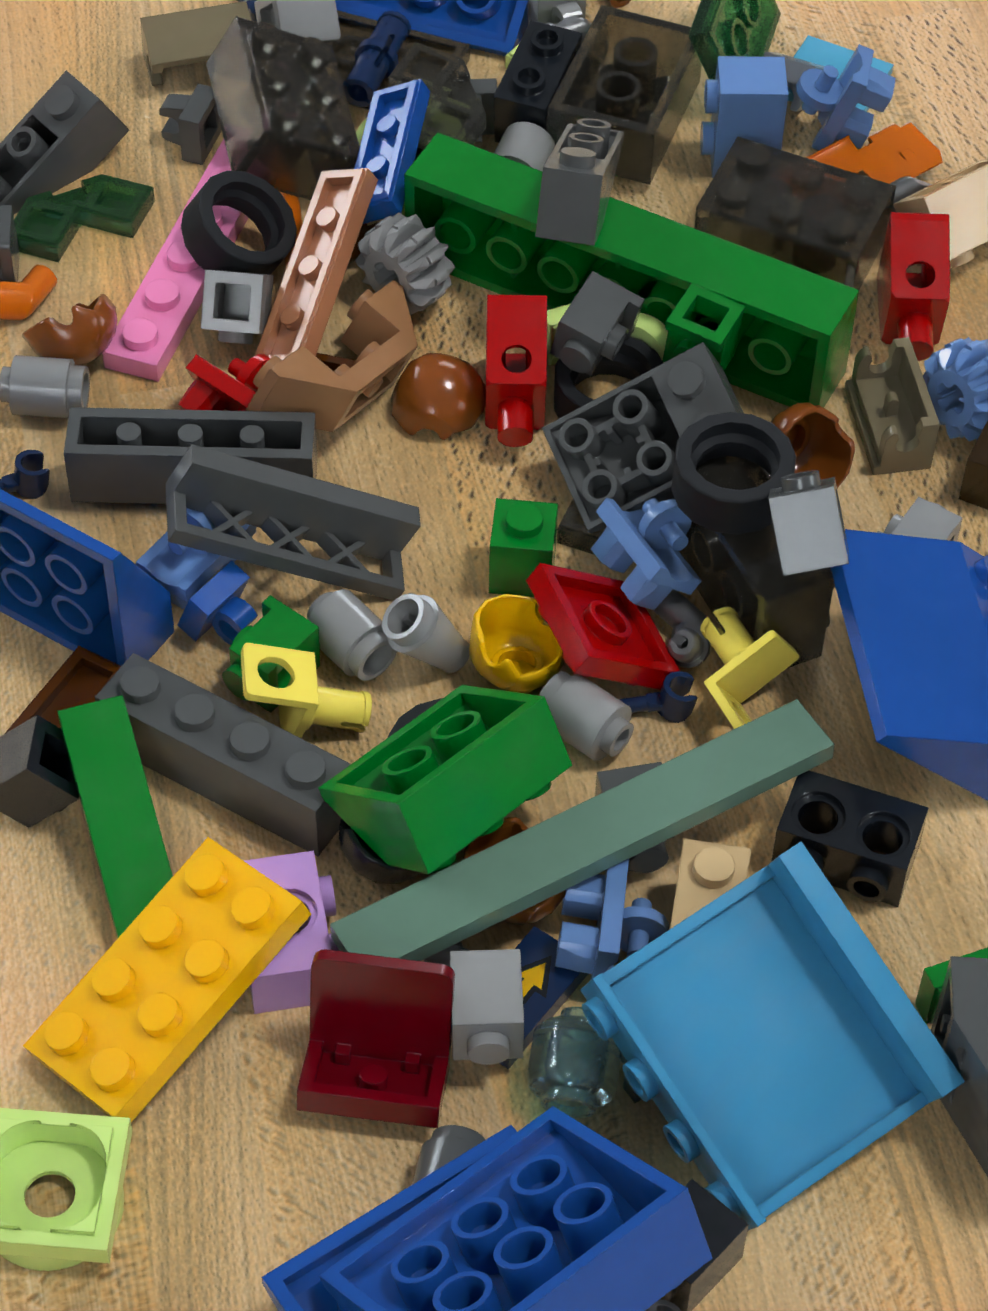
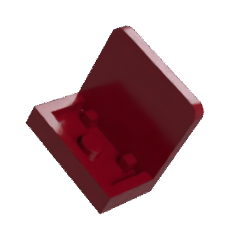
[297,949,455,1128]

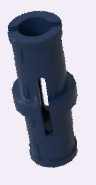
[341,11,411,107]

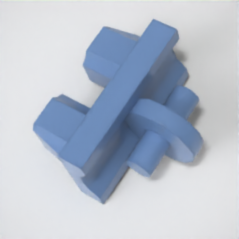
[796,44,896,150]
[591,497,702,610]
[136,508,256,609]
[555,859,669,980]

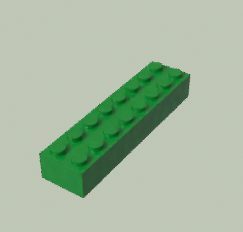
[404,132,859,408]

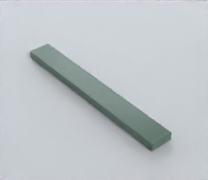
[330,699,835,961]

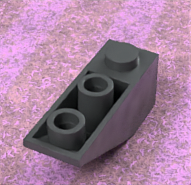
[0,70,129,215]
[535,118,624,246]

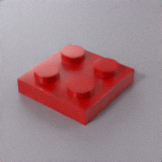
[526,563,680,690]

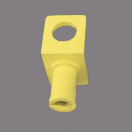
[700,607,799,729]
[240,643,372,738]

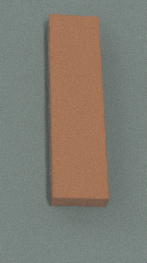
[255,168,378,360]

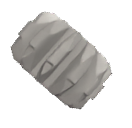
[355,213,455,315]

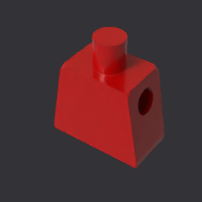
[877,212,950,361]
[485,295,547,447]

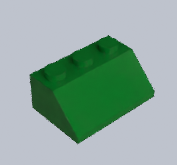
[318,685,572,874]

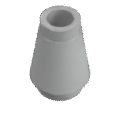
[382,593,469,673]

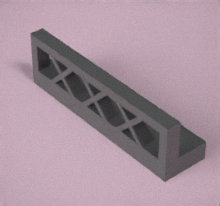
[165,444,421,601]

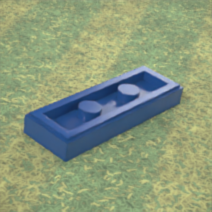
[354,79,431,224]

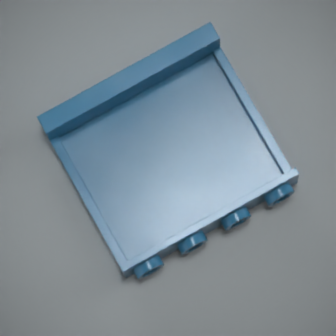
[580,841,965,1230]

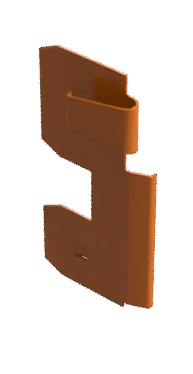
[766,122,943,231]

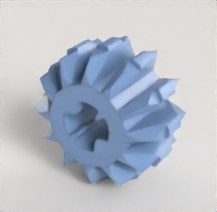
[923,337,988,442]

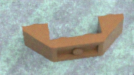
[246,280,418,432]

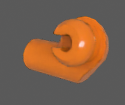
[0,265,57,321]

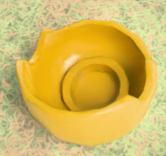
[469,594,565,693]

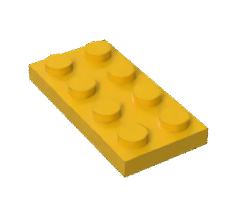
[23,837,311,1123]

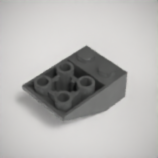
[542,342,764,533]
[931,956,988,1177]

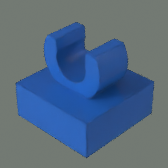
[177,560,258,645]

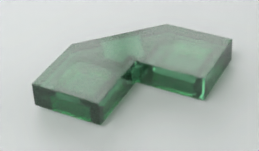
[14,174,155,262]

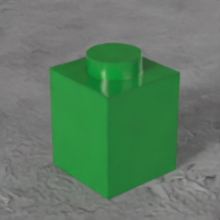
[489,498,558,597]

